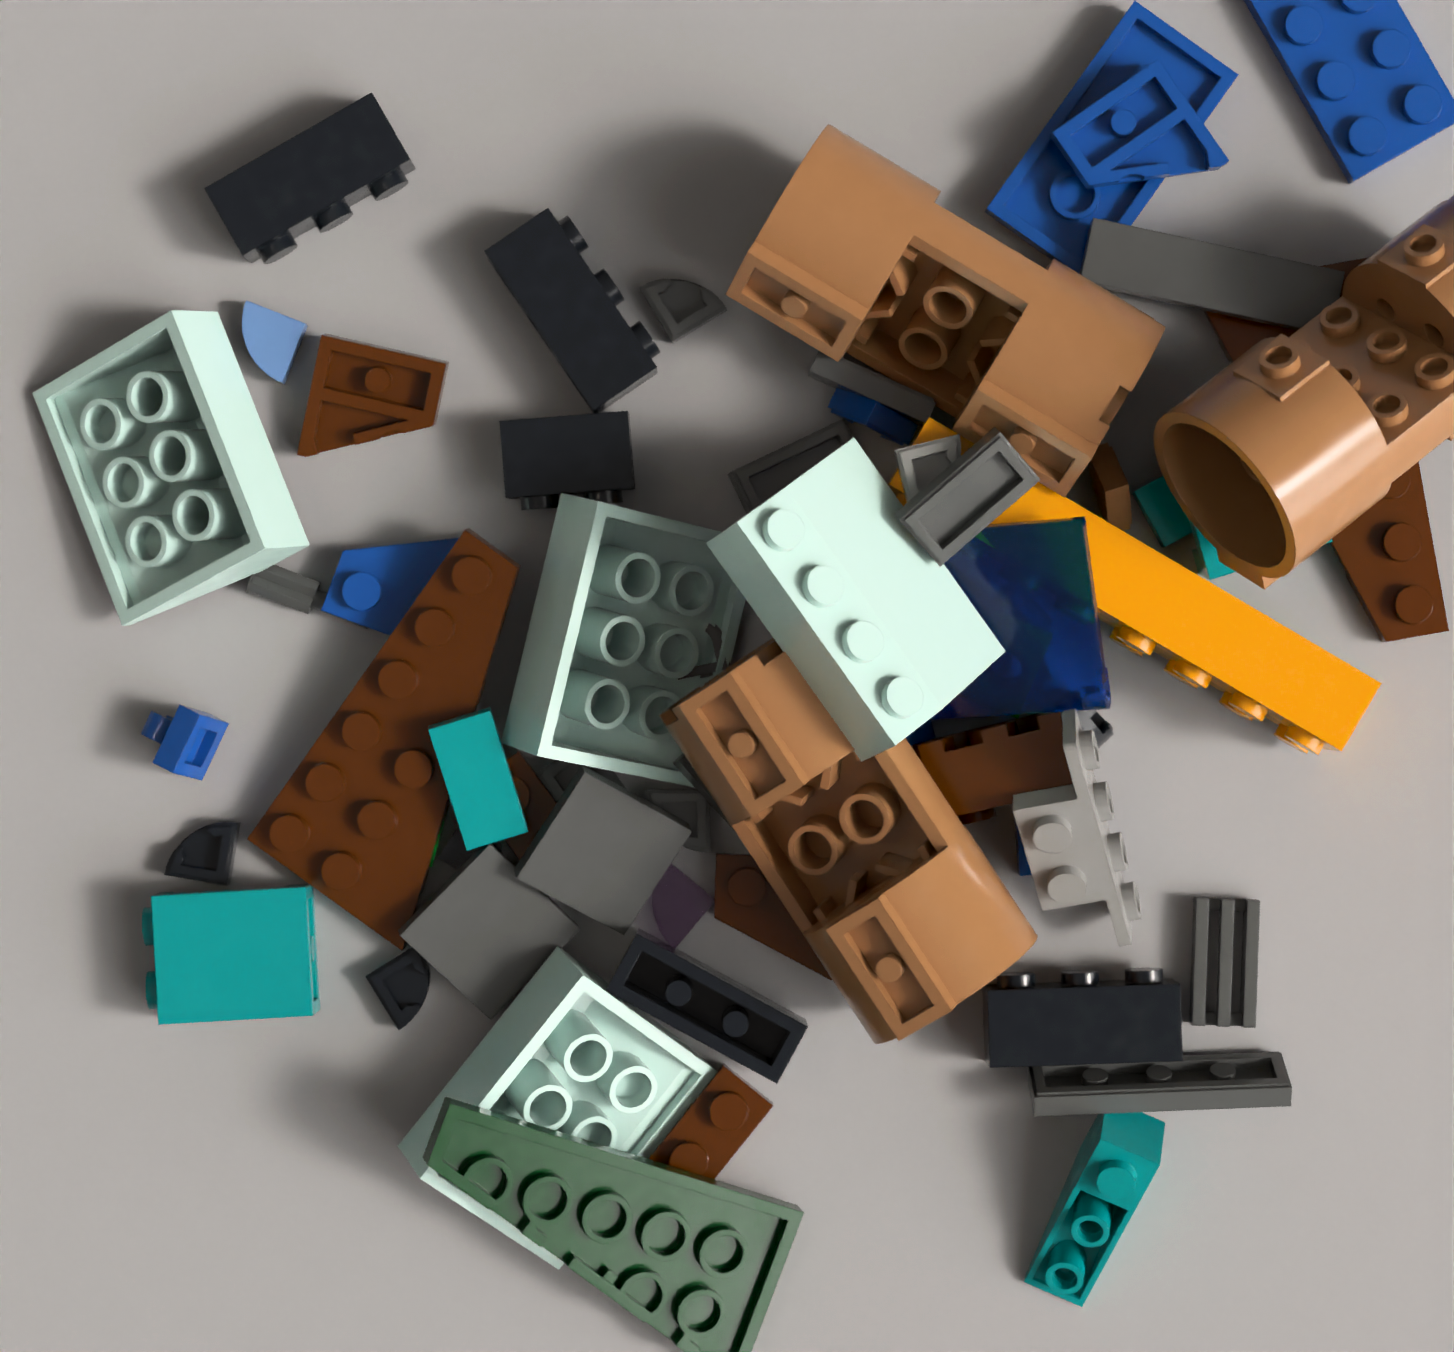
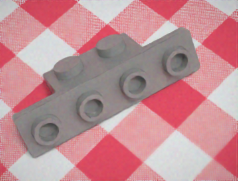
[1013,708,1141,947]

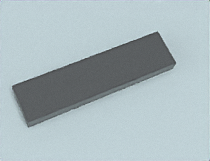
[1080,218,1345,330]
[1028,1052,1292,1116]

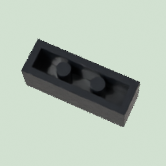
[204,92,416,264]
[484,208,661,413]
[606,928,808,1084]
[982,968,1183,1068]

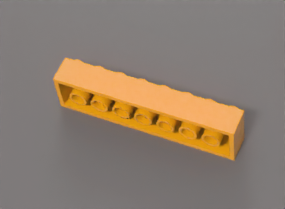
[888,417,1382,755]

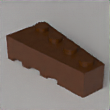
[911,711,1073,825]

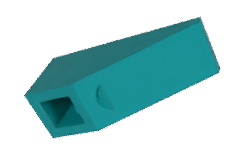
[1024,1112,1165,1307]

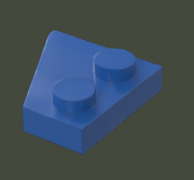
[1050,59,1229,189]
[321,538,459,635]

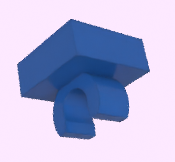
[141,704,229,781]

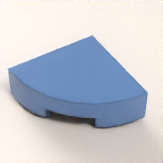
[242,300,308,385]

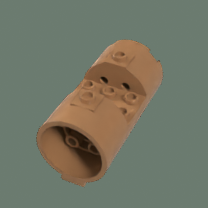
[725,124,1166,498]
[1153,195,1454,590]
[658,638,1038,1044]

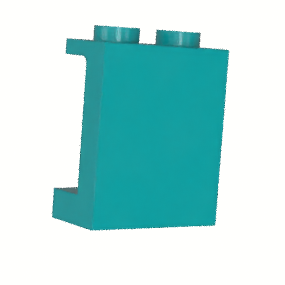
[142,884,320,1025]

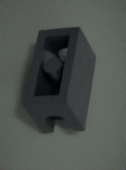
[499,411,635,510]

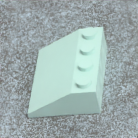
[32,310,310,626]
[706,437,1005,762]
[501,493,746,787]
[398,946,718,1270]

